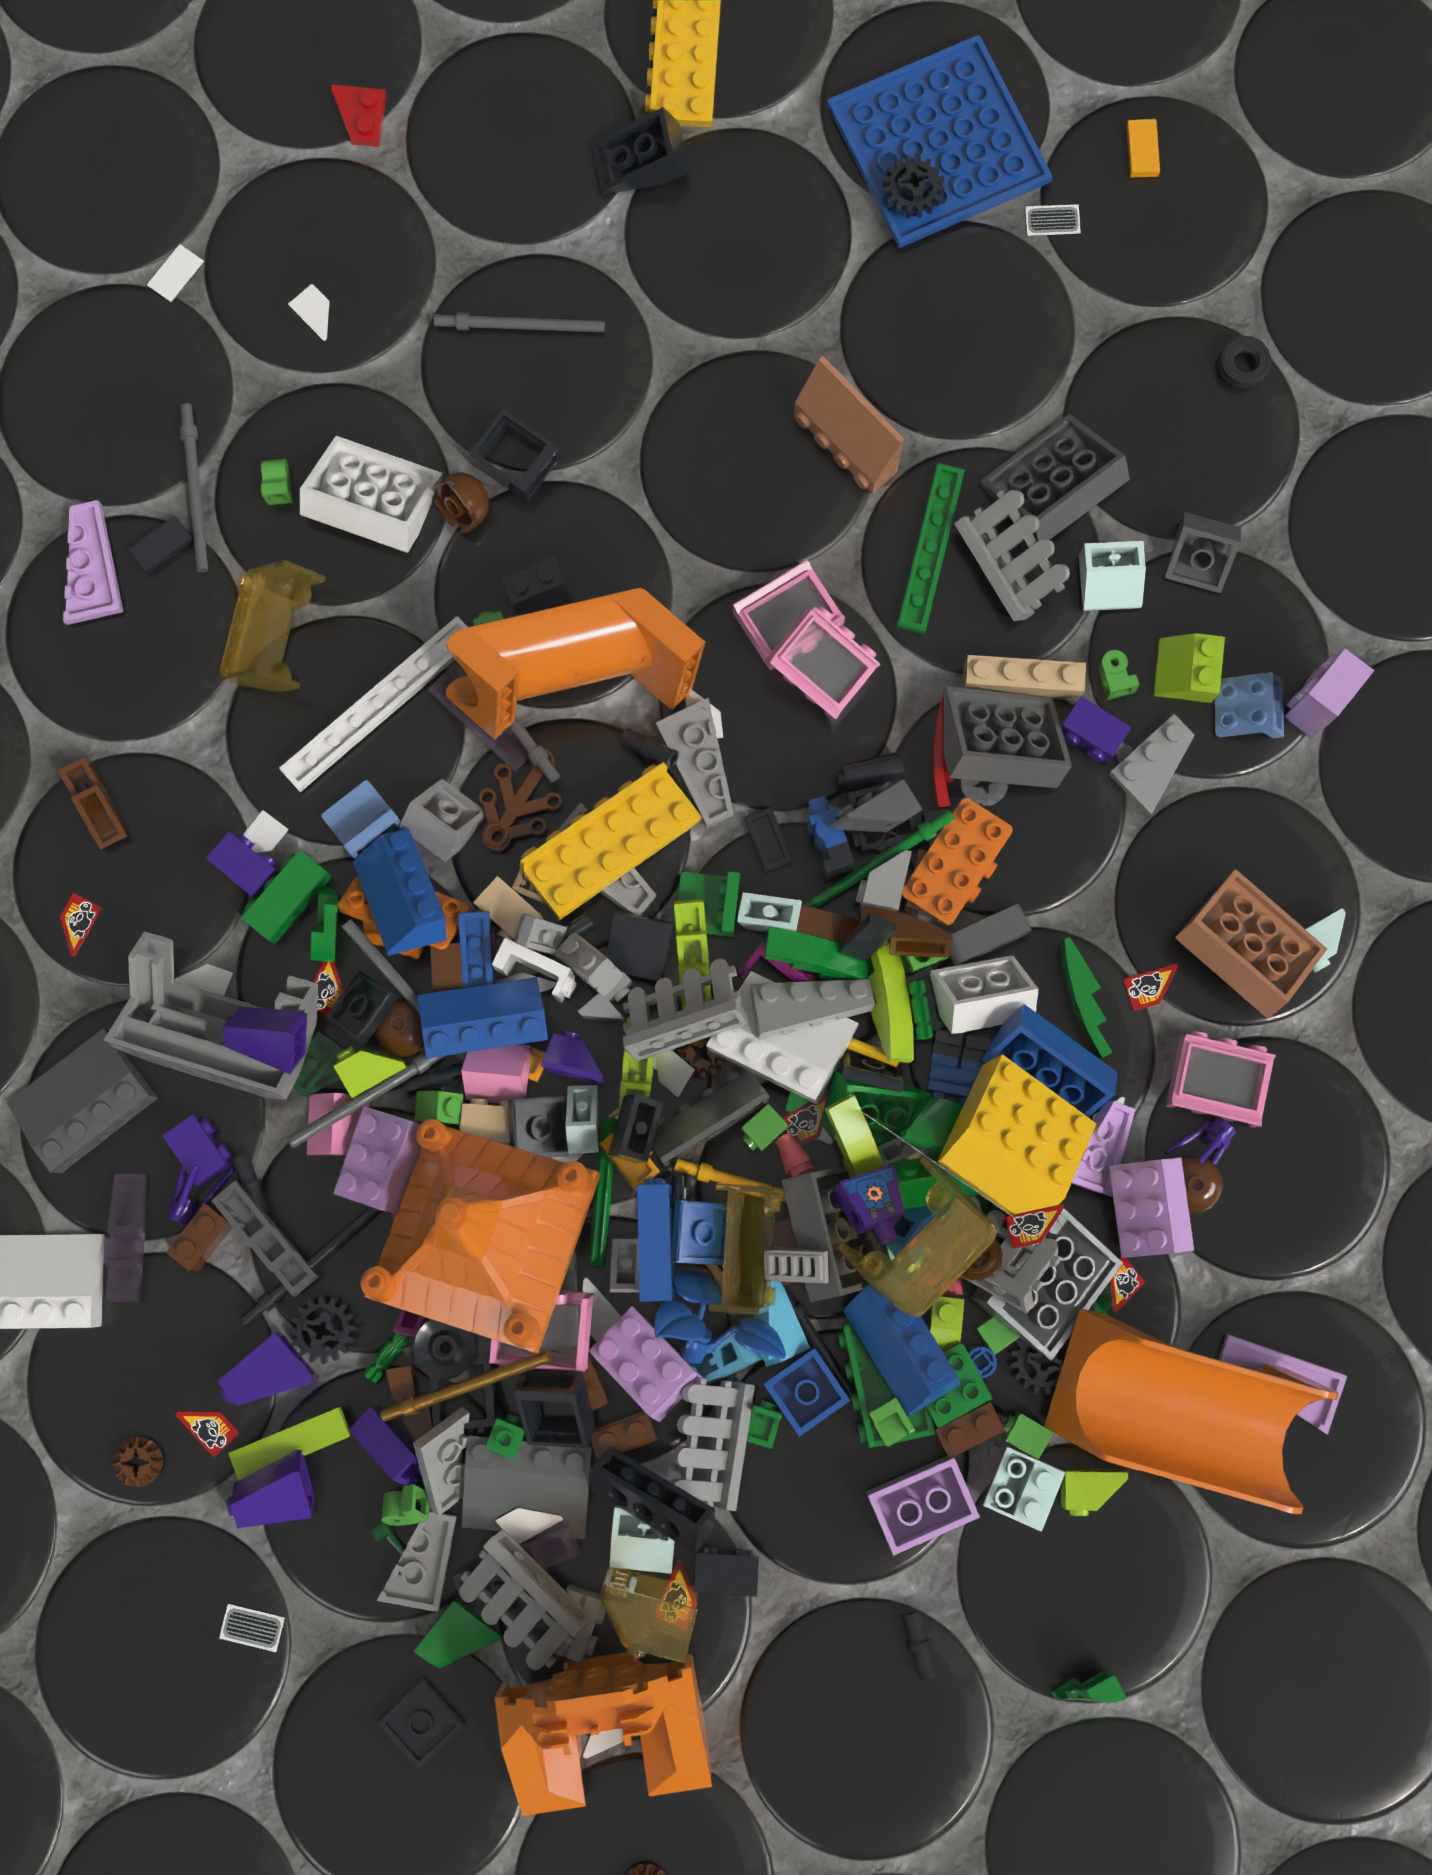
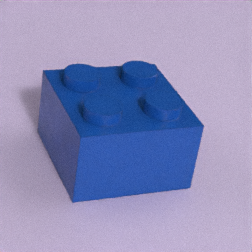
[763,1347,850,1437]

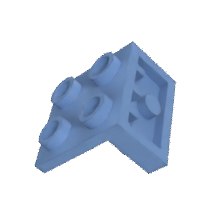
[1215,672,1284,738]
[321,780,401,859]

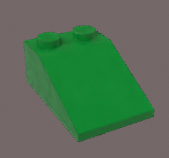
[821,1069,931,1145]

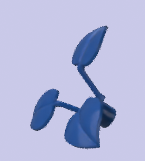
[654,1270,786,1364]

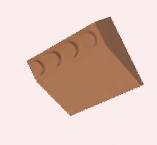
[794,356,904,494]
[1175,869,1327,1019]

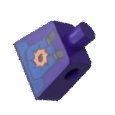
[833,1164,904,1245]

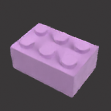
[1284,648,1374,738]
[333,1106,421,1214]
[1109,1158,1194,1258]
[589,1306,703,1422]
[866,1456,980,1556]

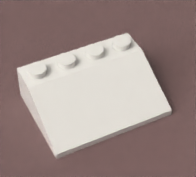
[300,436,443,553]
[706,971,859,1105]
[0,1234,104,1329]

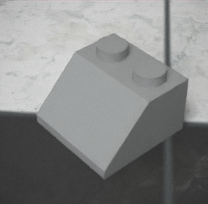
[399,779,486,862]
[855,850,912,912]

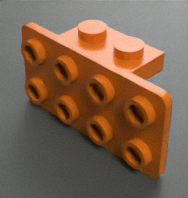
[902,798,1013,925]
[338,876,469,959]

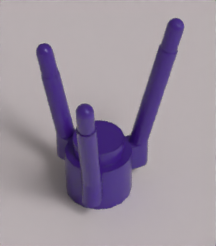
[1165,1117,1236,1165]
[167,1165,235,1225]

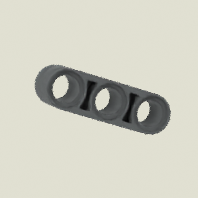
[950,904,1032,966]

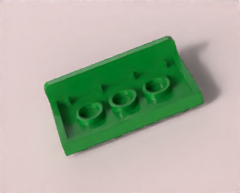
[837,1323,935,1449]

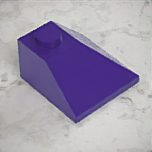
[541,1031,606,1086]

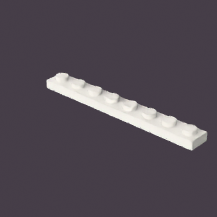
[279,616,468,792]

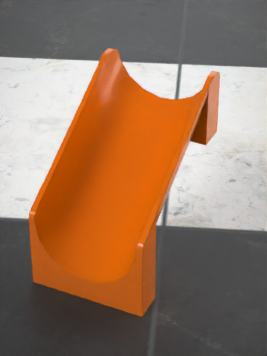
[446,588,706,740]
[1044,1309,1339,1514]

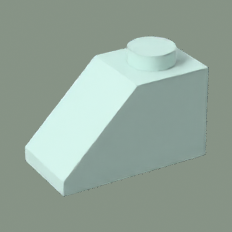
[737,892,802,932]
[1305,908,1346,972]
[566,1085,599,1153]

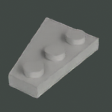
[1109,714,1195,816]
[413,1407,470,1516]
[377,1510,458,1612]

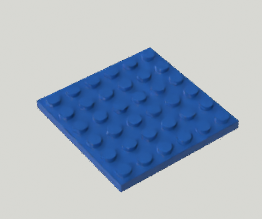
[827,35,1053,248]

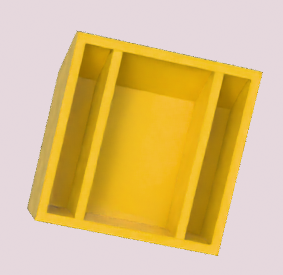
[937,1054,1097,1215]

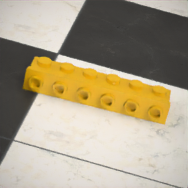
[645,0,721,127]
[520,762,702,920]

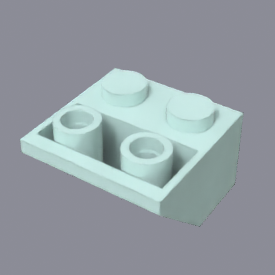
[1079,541,1146,611]
[983,1446,1065,1532]
[610,1505,675,1574]

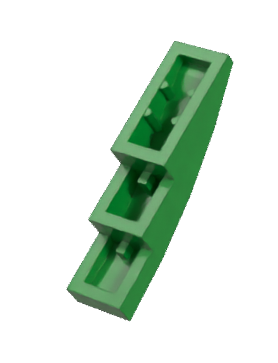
[764,927,875,981]
[1060,937,1112,1059]

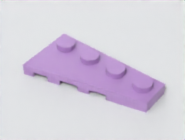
[63,500,123,625]
[1218,1333,1347,1435]

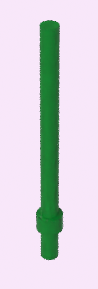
[801,810,955,909]

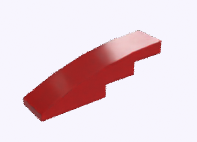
[931,691,954,811]

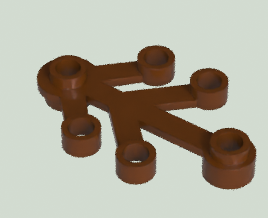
[479,749,563,851]

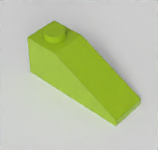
[927,1295,964,1352]

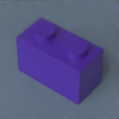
[1061,696,1132,763]
[206,831,279,899]
[163,1115,233,1186]

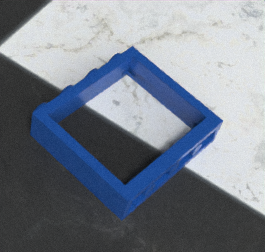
[637,1178,675,1302]

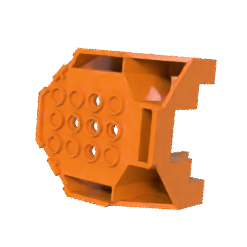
[495,1651,712,1816]

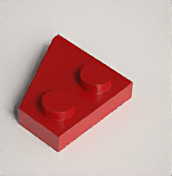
[331,85,387,147]

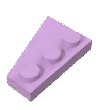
[1071,1100,1135,1197]

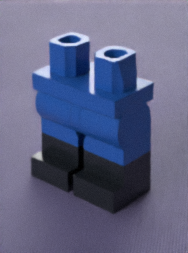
[807,795,855,884]
[925,1029,992,1106]

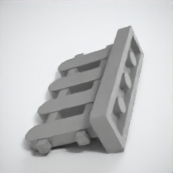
[954,490,1070,621]
[623,958,748,1061]
[919,1196,1060,1314]
[670,1377,755,1511]
[459,1529,593,1670]

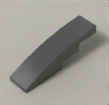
[211,1181,319,1297]

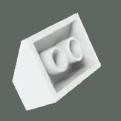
[930,955,1038,1034]

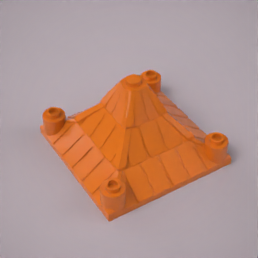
[360,1119,601,1354]

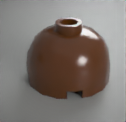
[433,472,489,533]
[374,998,425,1058]
[1175,1154,1223,1214]

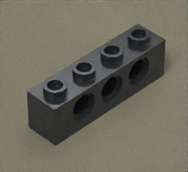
[591,1446,715,1554]

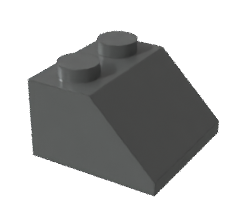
[1165,512,1241,593]

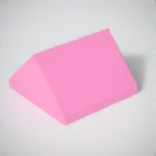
[461,1044,531,1103]
[307,1093,370,1156]

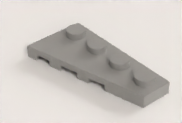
[656,698,734,828]
[558,803,656,916]
[750,979,875,1041]

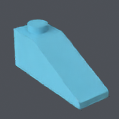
[753,1266,810,1367]
[689,1333,762,1385]

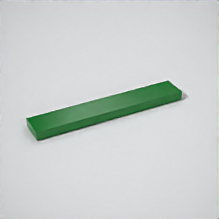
[896,463,965,634]

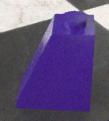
[222,1006,307,1074]
[217,1331,320,1406]
[349,1407,425,1489]
[227,1450,314,1528]

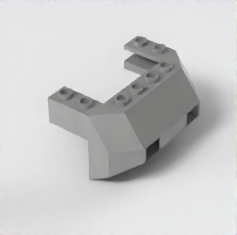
[104,931,318,1100]

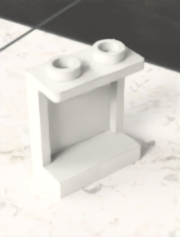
[492,938,577,1003]

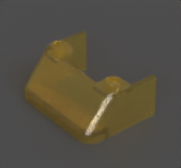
[220,560,326,692]
[838,1157,996,1317]
[709,1183,781,1315]
[600,1567,698,1663]

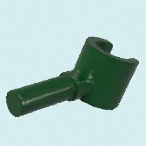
[371,1521,406,1555]

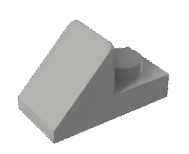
[514,914,567,955]
[578,972,633,1022]
[610,1239,639,1292]

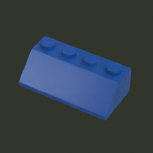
[353,828,447,956]
[417,977,548,1059]
[981,1004,1118,1117]
[843,1271,961,1417]

